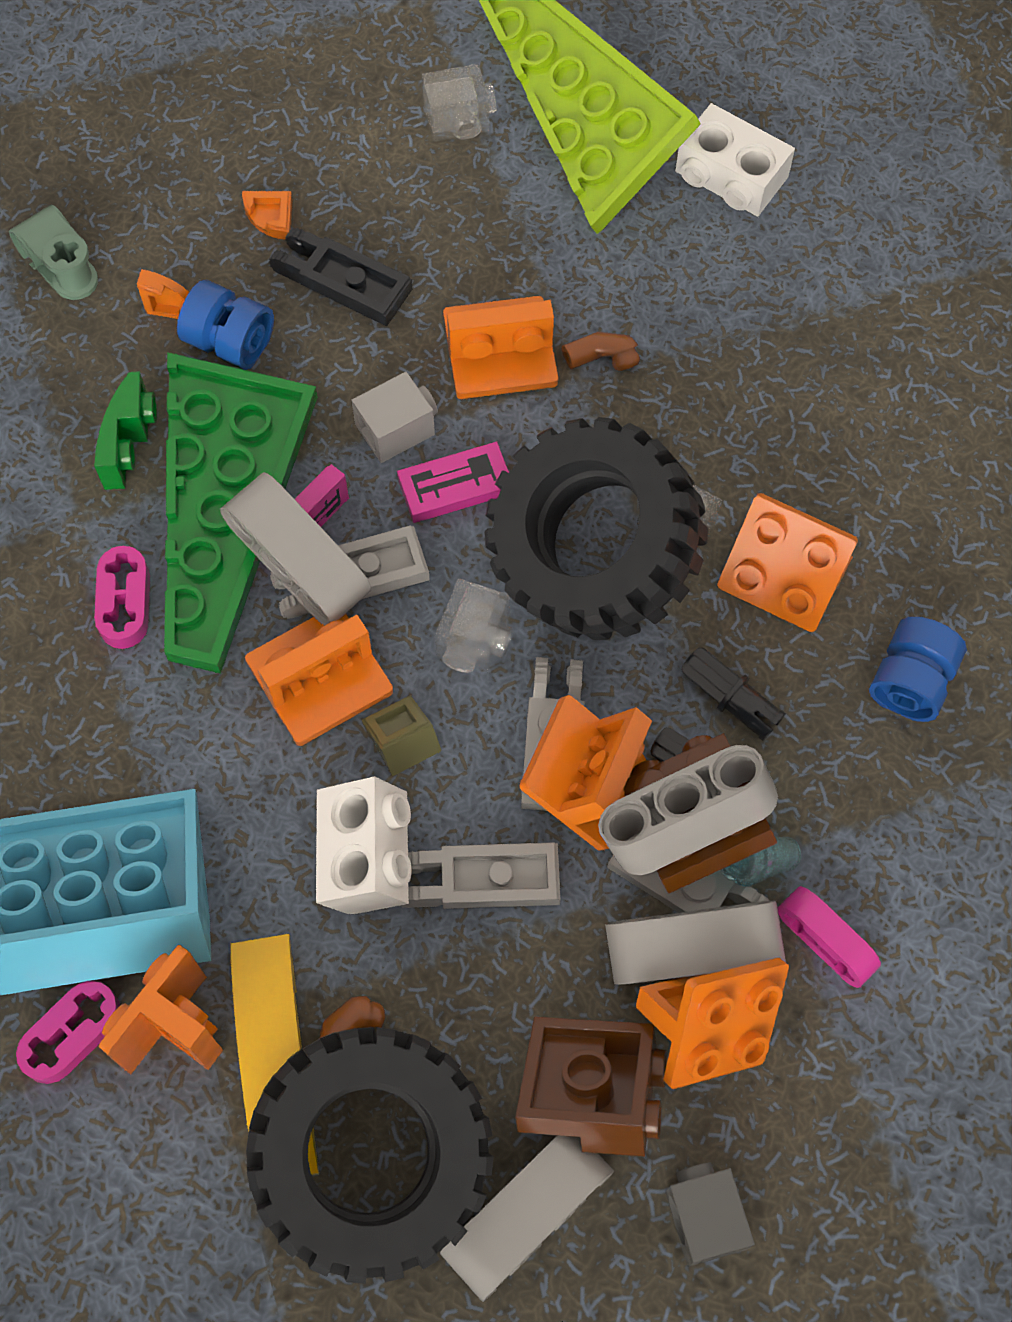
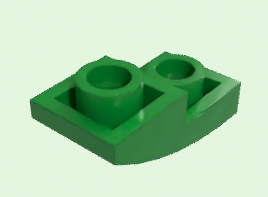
[94,371,157,490]

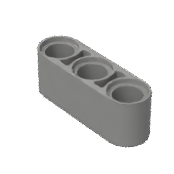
[220,472,371,626]
[598,745,778,875]
[605,900,786,984]
[440,1135,614,1302]

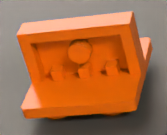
[443,296,558,399]
[717,493,858,632]
[245,614,393,746]
[520,695,652,851]
[99,945,223,1074]
[636,958,789,1089]

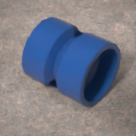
[177,279,274,370]
[869,617,967,722]

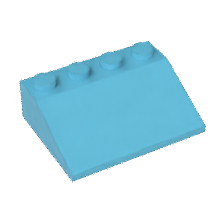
[0,789,211,995]

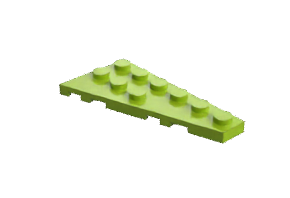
[479,0,701,234]

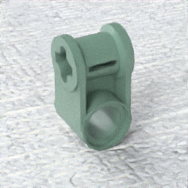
[9,204,98,300]

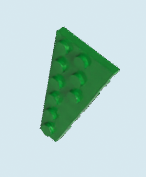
[164,352,318,674]

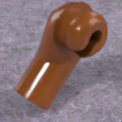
[561,332,640,371]
[320,996,385,1038]

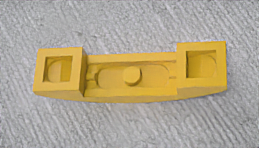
[231,934,319,1175]

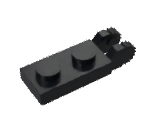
[268,227,413,326]

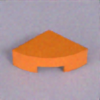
[242,191,293,240]
[137,269,189,319]

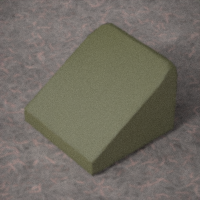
[361,695,442,776]

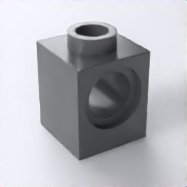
[665,1162,755,1267]

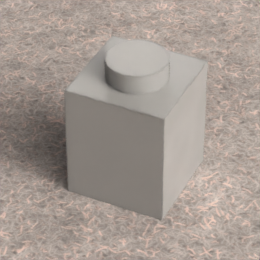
[352,371,438,463]

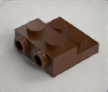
[623,733,777,894]
[515,1017,667,1157]

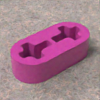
[94,546,150,649]
[777,886,881,988]
[16,981,120,1084]

